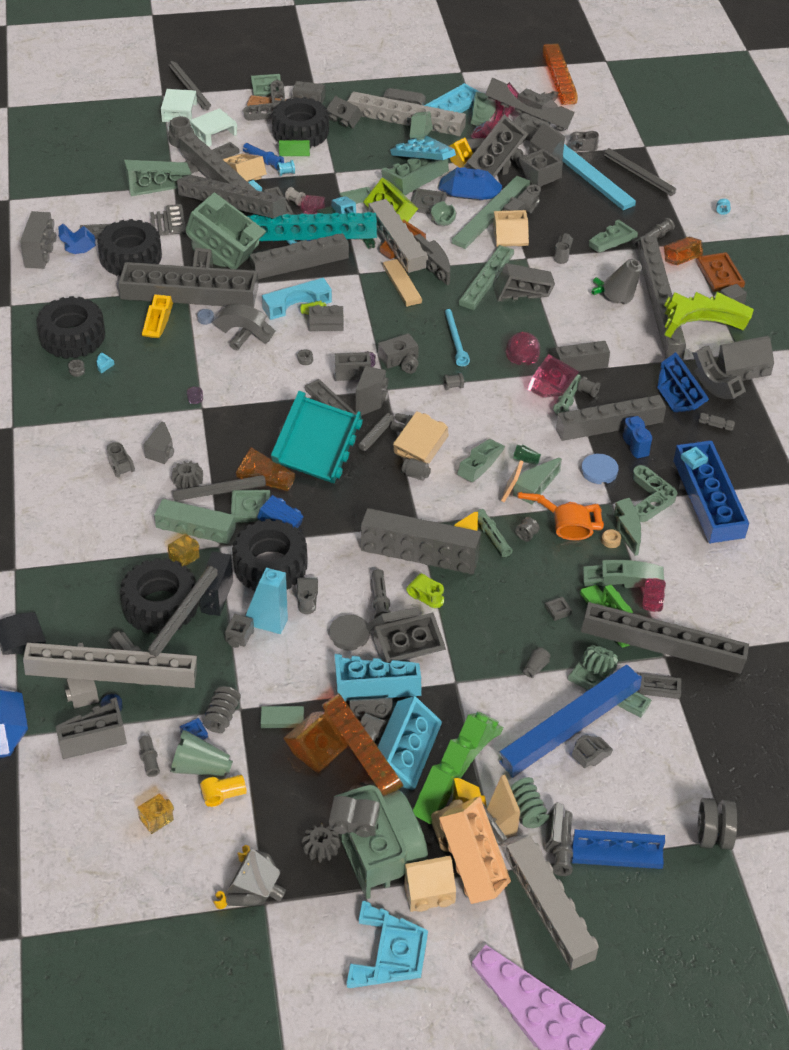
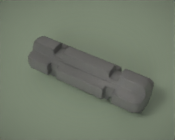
[699,413,735,431]

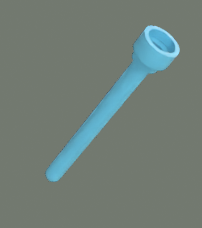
[445,309,470,367]

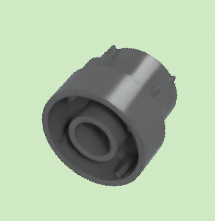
[168,116,194,148]

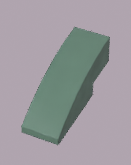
[457,439,505,482]
[614,498,641,556]

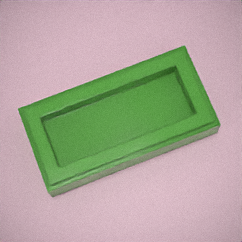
[279,140,310,156]

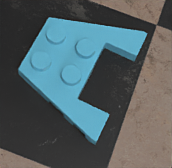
[347,901,428,988]

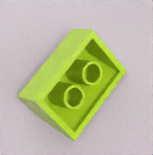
[363,177,418,222]

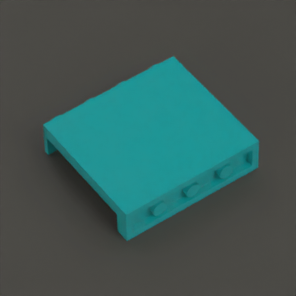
[271,391,363,484]

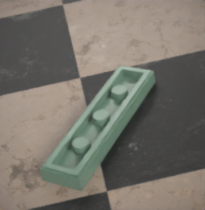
[568,662,652,718]

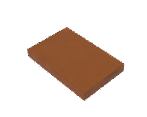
[696,252,745,292]

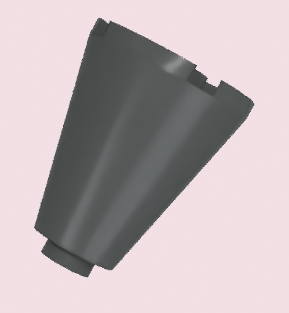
[603,259,642,304]

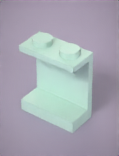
[161,89,197,122]
[190,108,237,147]

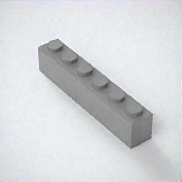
[369,199,428,273]
[505,836,599,970]

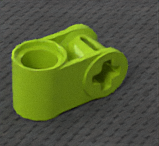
[406,573,444,608]

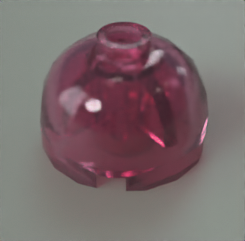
[506,332,540,365]

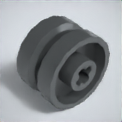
[697,798,737,850]

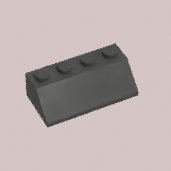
[464,114,528,177]

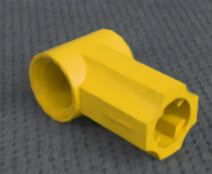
[200,774,247,807]

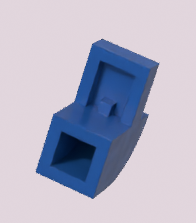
[58,223,96,254]

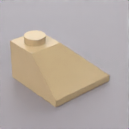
[487,775,520,838]

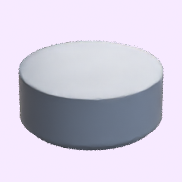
[197,309,214,325]

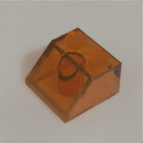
[284,711,348,772]

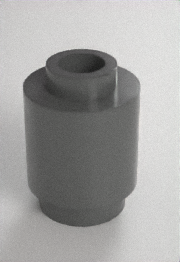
[402,458,431,481]

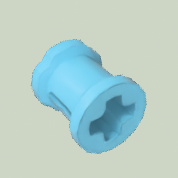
[277,160,295,176]

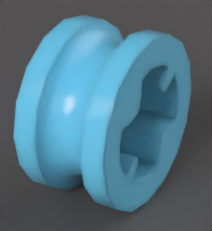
[716,199,731,215]

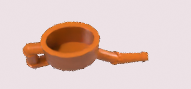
[517,492,604,540]

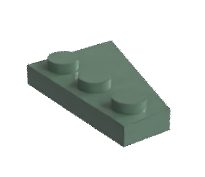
[470,92,501,128]
[589,220,638,253]

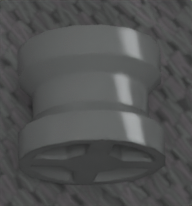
[515,517,540,542]

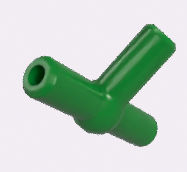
[591,277,605,295]

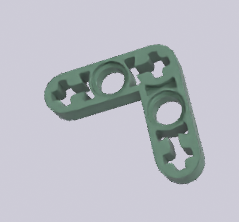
[633,465,677,522]

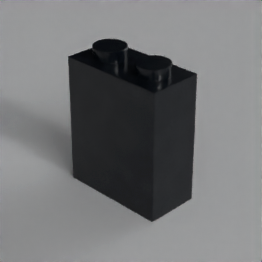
[200,551,233,616]

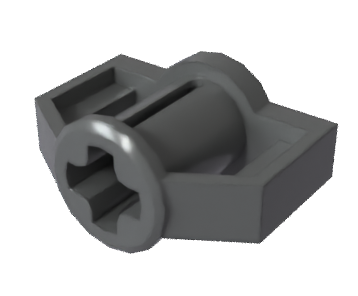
[571,734,613,768]

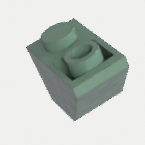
[410,111,433,140]

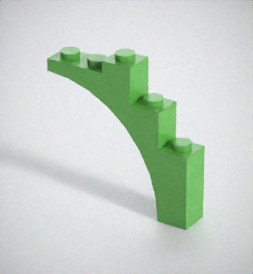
[413,712,504,824]

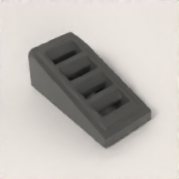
[166,204,186,235]

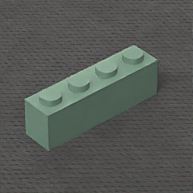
[154,499,236,544]

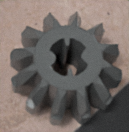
[172,460,203,489]
[302,823,340,863]

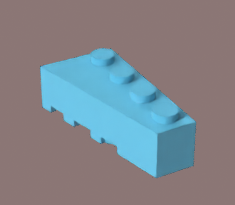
[335,654,421,701]

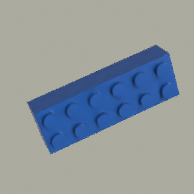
[673,441,750,544]

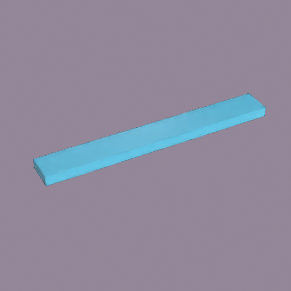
[562,144,636,210]

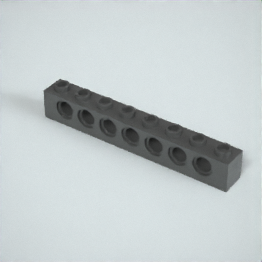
[177,174,286,218]

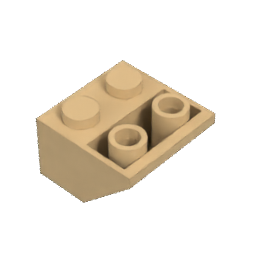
[493,210,529,247]

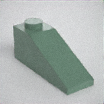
[513,457,562,505]

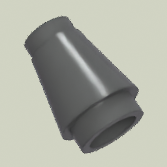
[523,647,551,678]

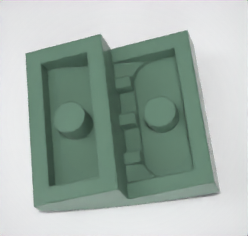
[251,74,281,96]

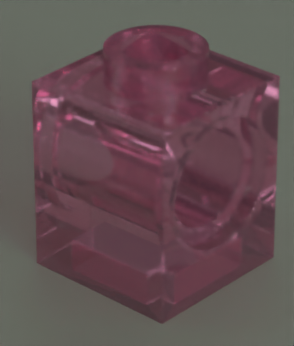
[301,195,325,214]

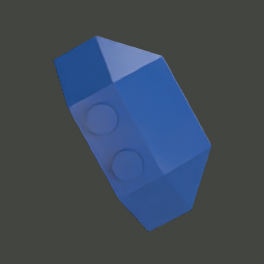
[438,167,502,200]
[657,352,709,412]
[0,686,28,758]

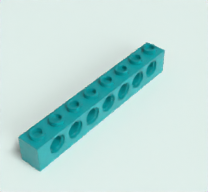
[247,212,377,241]

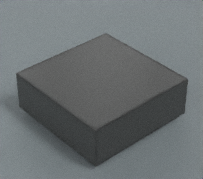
[545,597,572,621]

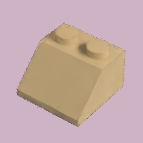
[404,856,456,912]

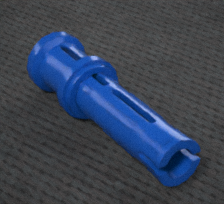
[243,143,284,170]

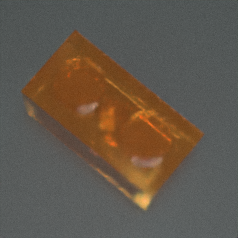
[664,236,703,265]

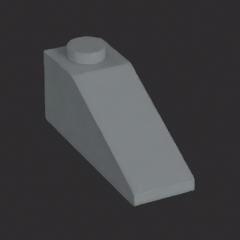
[65,643,99,709]

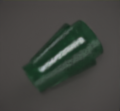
[513,444,541,465]

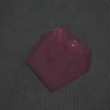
[528,354,579,398]

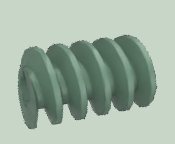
[511,777,549,828]

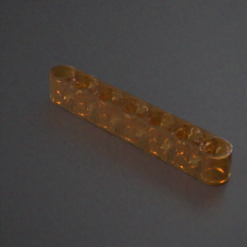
[543,43,578,105]
[322,693,404,796]

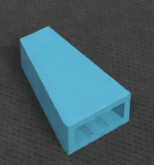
[245,568,288,634]

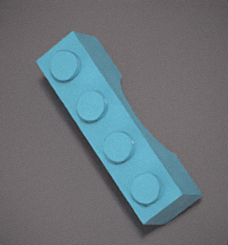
[262,278,332,320]

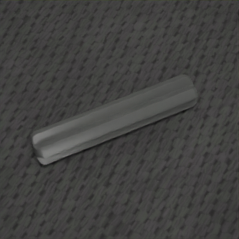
[358,413,394,451]

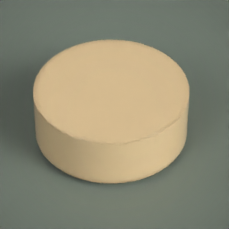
[602,529,621,548]

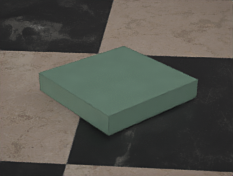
[231,490,270,522]

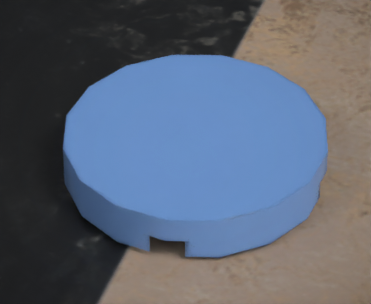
[581,454,619,484]

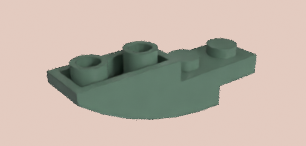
[583,560,665,588]

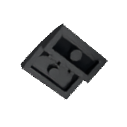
[0,612,46,655]

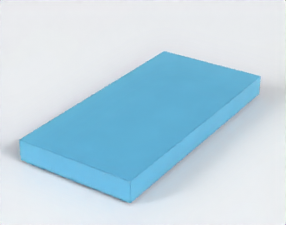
[424,83,481,113]

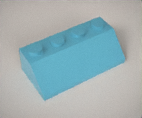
[369,696,442,790]

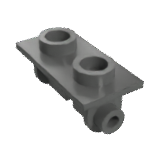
[349,697,392,720]

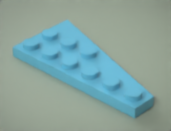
[390,136,456,160]

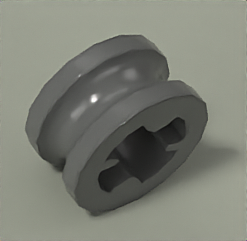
[297,349,314,365]
[401,356,419,374]
[68,360,85,377]

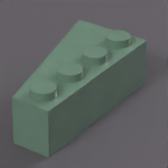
[381,158,449,195]
[124,160,191,196]

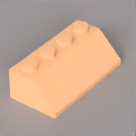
[439,796,511,904]

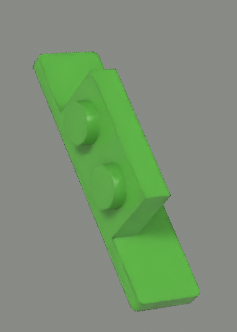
[580,585,633,648]

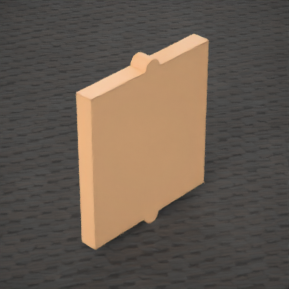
[501,460,523,502]

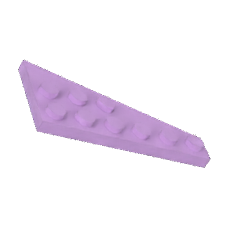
[472,945,606,1050]

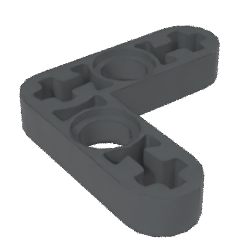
[243,80,285,121]

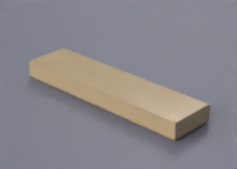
[383,259,422,307]

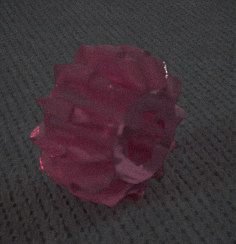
[643,578,666,612]

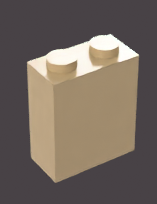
[393,411,449,464]

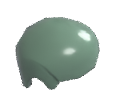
[431,201,457,226]

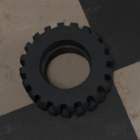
[272,97,329,148]
[97,219,162,276]
[36,296,105,359]
[232,519,308,591]
[120,558,199,635]

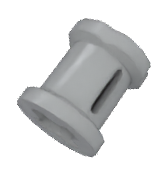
[285,187,306,206]

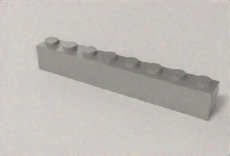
[23,643,197,688]

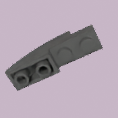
[414,234,450,285]

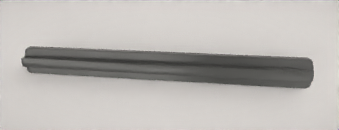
[169,61,211,110]
[604,148,676,196]
[148,566,218,657]

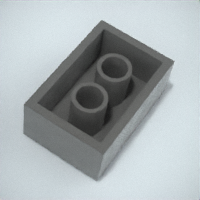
[20,211,57,269]

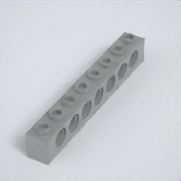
[347,91,466,136]

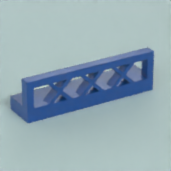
[572,829,665,869]

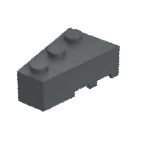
[494,263,555,301]
[56,697,127,759]

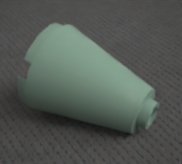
[170,730,233,776]

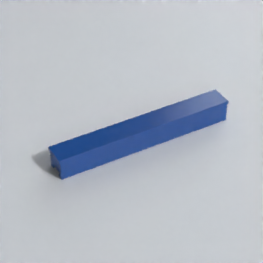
[499,664,642,778]

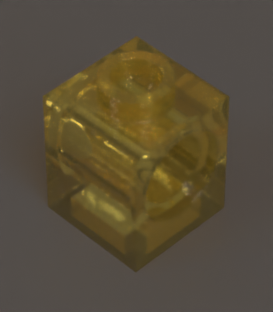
[168,534,200,566]
[137,793,174,834]

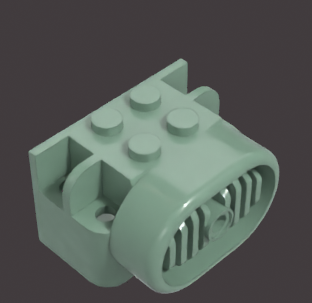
[186,192,266,269]
[334,785,428,900]

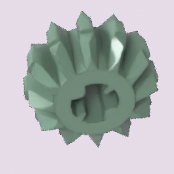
[582,645,618,677]

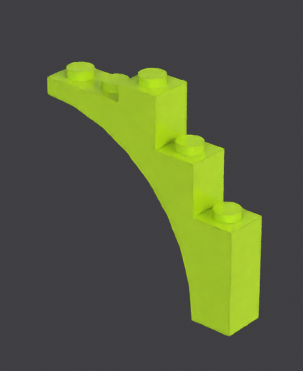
[664,292,754,338]

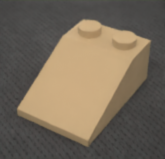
[223,153,267,182]

